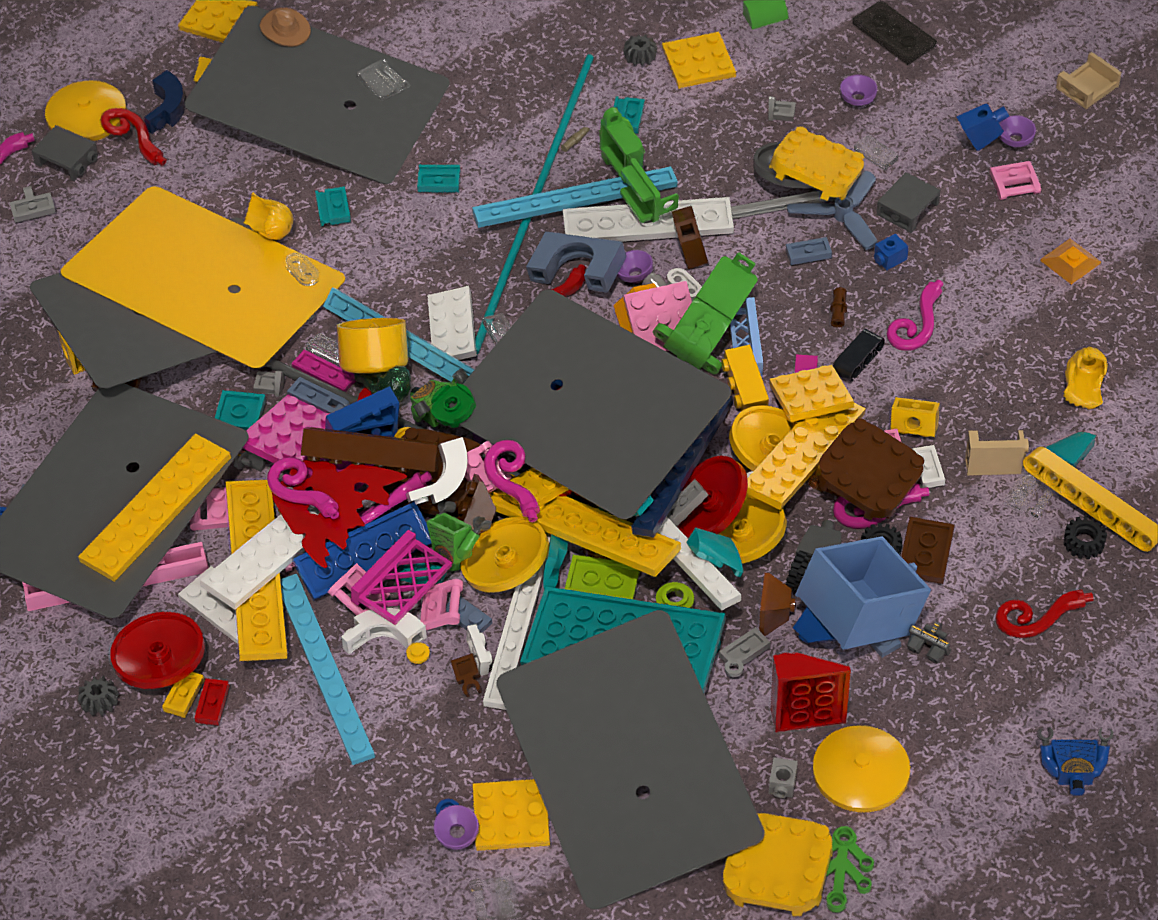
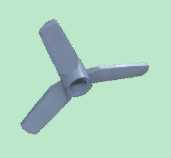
[787,171,878,250]

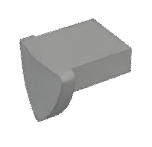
[768,96,796,122]
[253,371,285,397]

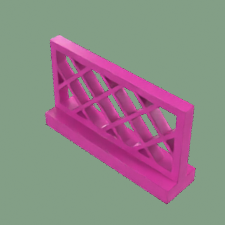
[351,529,452,625]

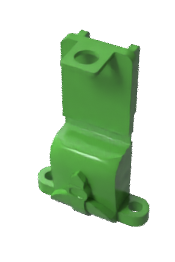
[599,107,679,223]
[653,252,758,374]

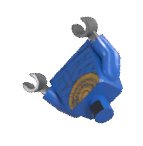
[1036,727,1113,796]

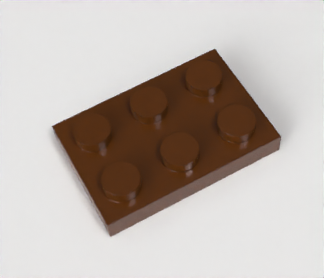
[901,517,955,584]

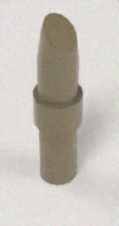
[561,127,590,152]

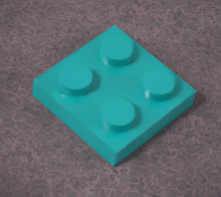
[215,390,266,430]

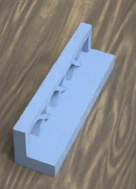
[730,297,763,376]

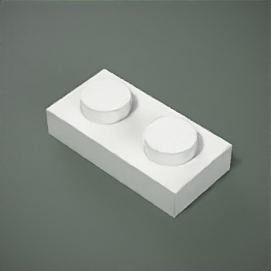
[912,445,945,488]
[466,624,492,676]

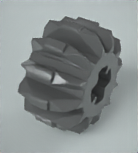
[623,34,657,67]
[78,676,119,717]

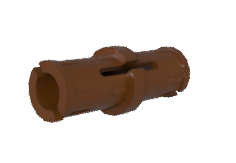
[830,287,847,328]

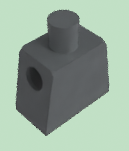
[796,520,842,556]

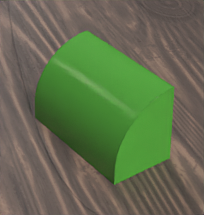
[743,0,788,30]

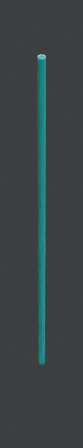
[475,54,594,354]

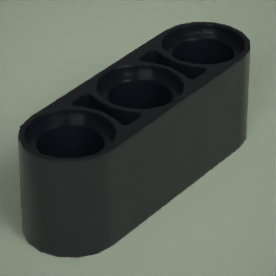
[833,329,885,383]

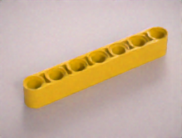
[1023,446,1158,552]

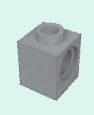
[769,757,798,798]

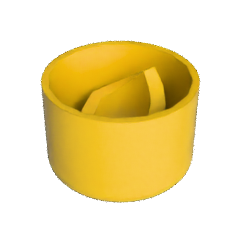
[337,318,408,373]

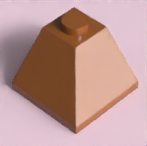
[759,573,796,636]

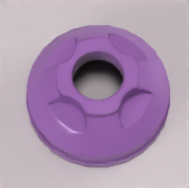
[840,75,877,106]
[999,116,1036,147]
[617,250,653,283]
[434,805,479,850]

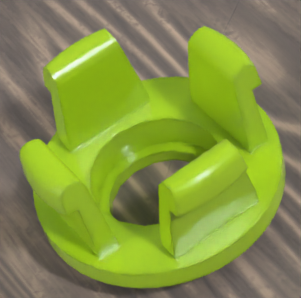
[656,582,694,608]

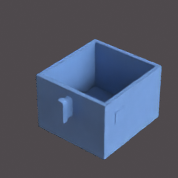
[795,536,931,650]

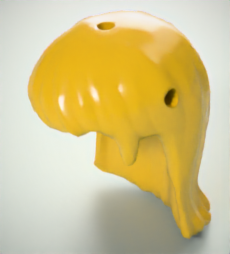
[244,192,293,240]
[1063,346,1108,410]

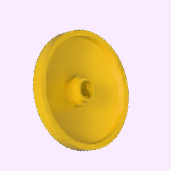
[45,81,127,141]
[729,405,800,471]
[719,494,787,564]
[460,517,549,593]
[813,726,910,812]

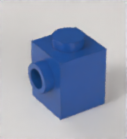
[874,233,908,270]

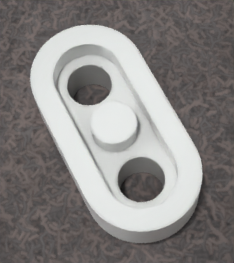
[667,268,702,301]

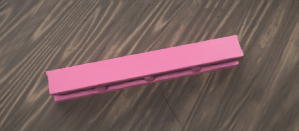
[22,542,209,611]

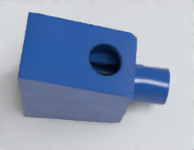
[957,104,1010,151]

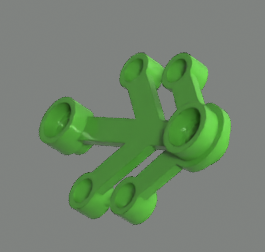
[826,826,874,913]

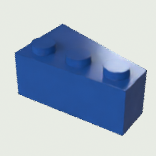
[325,386,399,437]

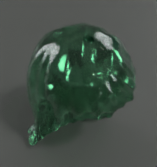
[354,366,411,403]

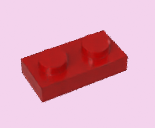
[194,678,230,726]

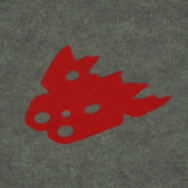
[272,460,407,568]

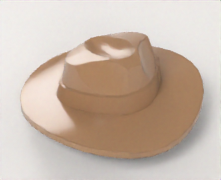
[260,8,311,47]

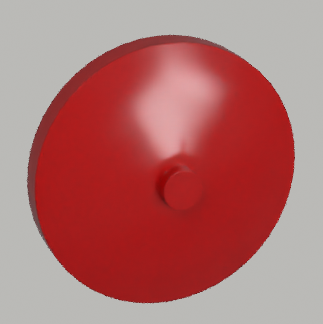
[677,455,748,539]
[110,612,205,689]

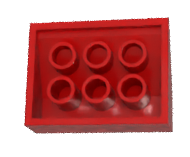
[770,652,851,732]

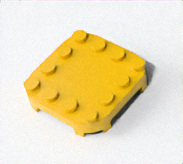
[769,127,864,201]
[723,813,833,916]

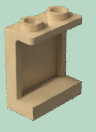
[1056,52,1121,109]
[965,430,1029,475]

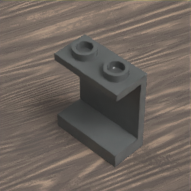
[31,125,98,181]
[876,172,941,233]

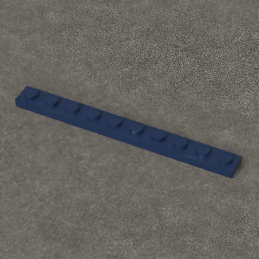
[632,396,733,538]

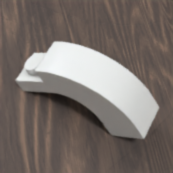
[406,437,467,505]
[341,608,427,654]

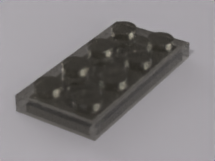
[852,0,937,65]

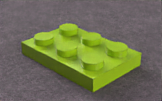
[565,555,640,600]

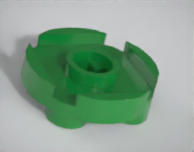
[431,384,476,428]

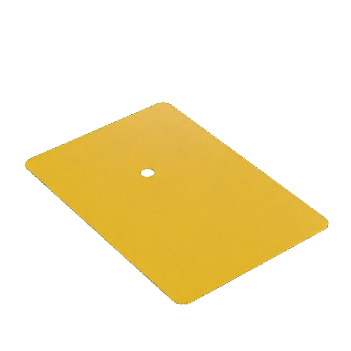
[61,186,345,368]

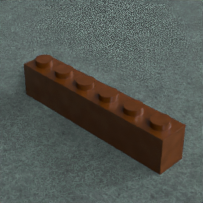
[301,427,441,475]

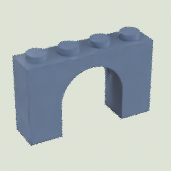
[526,231,627,293]

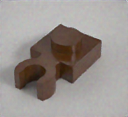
[451,653,482,697]

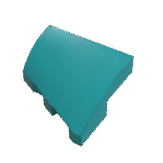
[1045,432,1096,467]
[686,528,743,577]
[543,534,568,589]

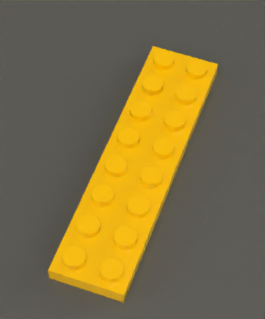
[747,403,866,510]
[78,433,231,582]

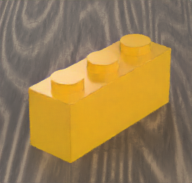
[721,345,769,411]

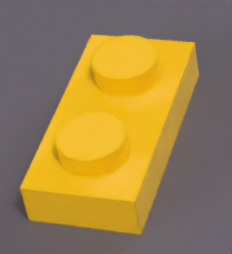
[162,672,205,718]

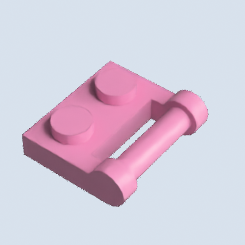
[990,161,1041,200]
[465,441,513,493]
[190,487,229,531]
[328,563,390,616]
[420,579,463,631]

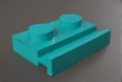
[613,96,645,134]
[417,165,461,192]
[315,186,351,226]

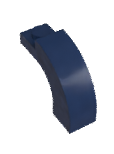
[144,70,185,134]

